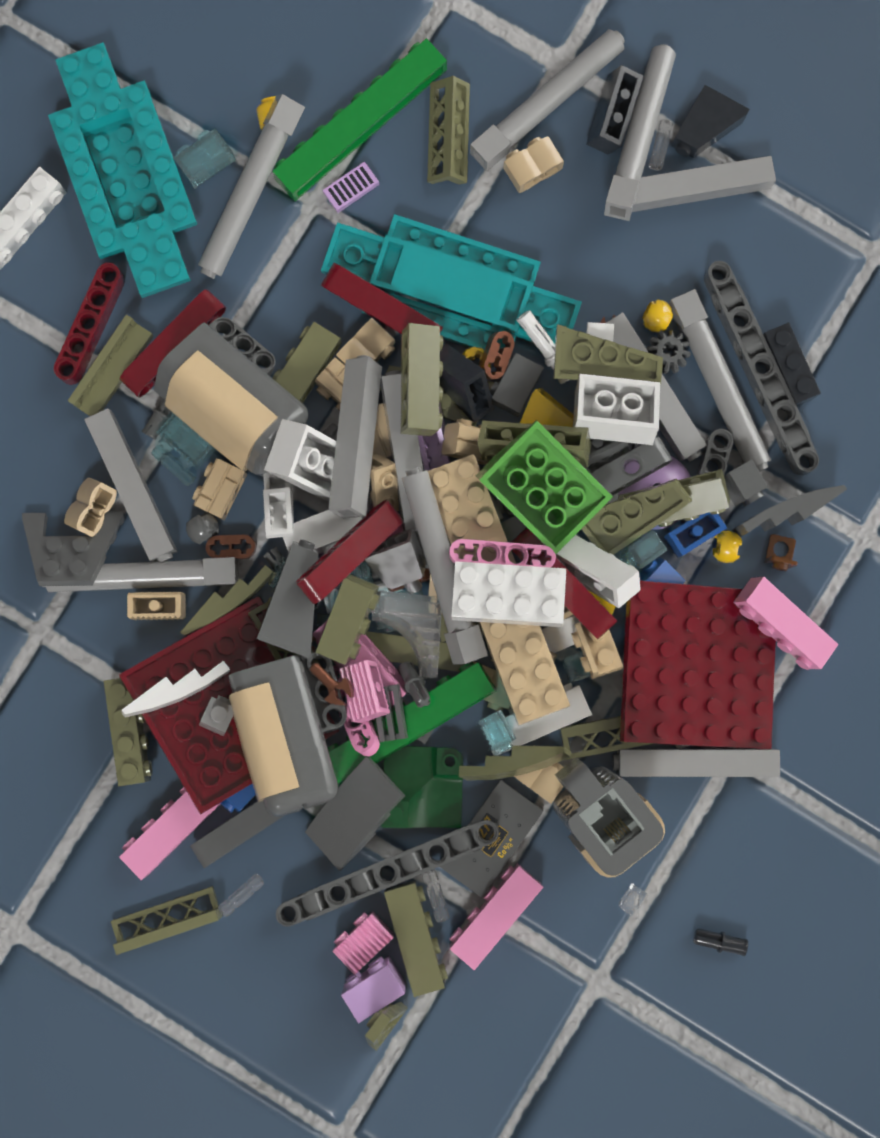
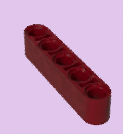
[54,263,125,385]
[321,263,443,334]
[119,289,226,398]
[296,499,404,604]
[510,527,617,639]

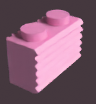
[338,660,390,723]
[333,911,394,975]

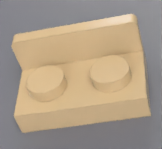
[370,453,399,511]
[571,622,623,679]

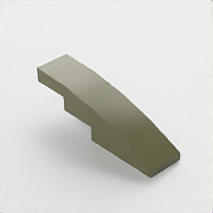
[181,565,276,636]
[366,631,465,672]
[459,746,571,781]

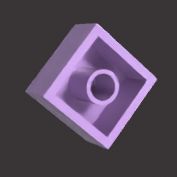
[341,956,406,1024]

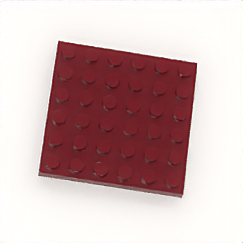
[620,581,776,749]
[119,596,339,815]

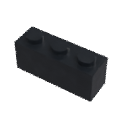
[586,65,643,155]
[763,322,821,406]

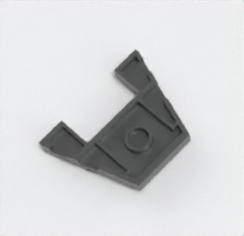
[22,512,125,586]

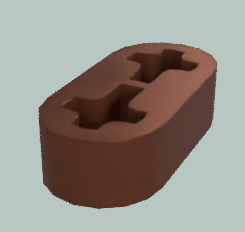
[479,331,514,380]
[206,535,257,559]

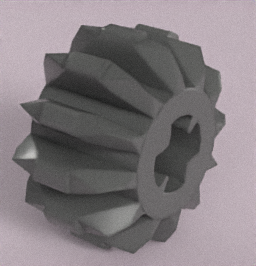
[646,330,691,374]

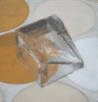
[619,884,648,920]

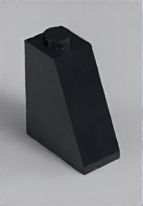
[671,85,750,158]
[439,343,494,423]

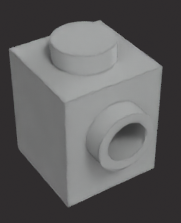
[199,696,234,736]

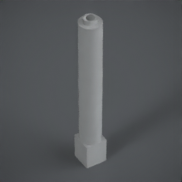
[470,29,625,171]
[604,44,676,221]
[198,94,305,279]
[669,289,771,472]
[402,466,488,664]
[42,557,239,592]

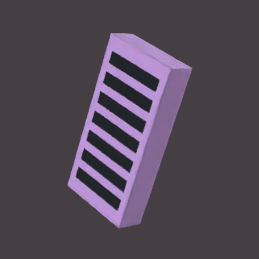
[323,162,379,213]

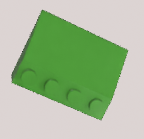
[475,420,613,555]

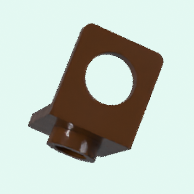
[764,534,798,571]

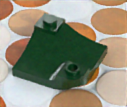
[381,746,463,828]

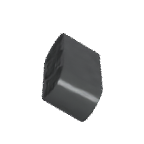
[696,429,733,476]

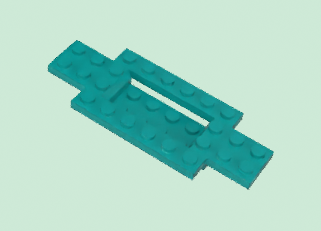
[48,42,198,298]
[321,214,582,351]

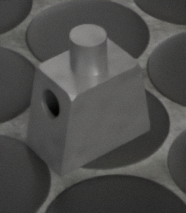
[365,528,426,594]

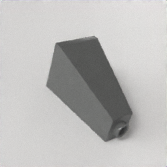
[257,539,319,658]

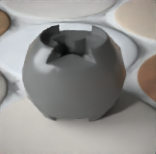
[186,512,219,544]

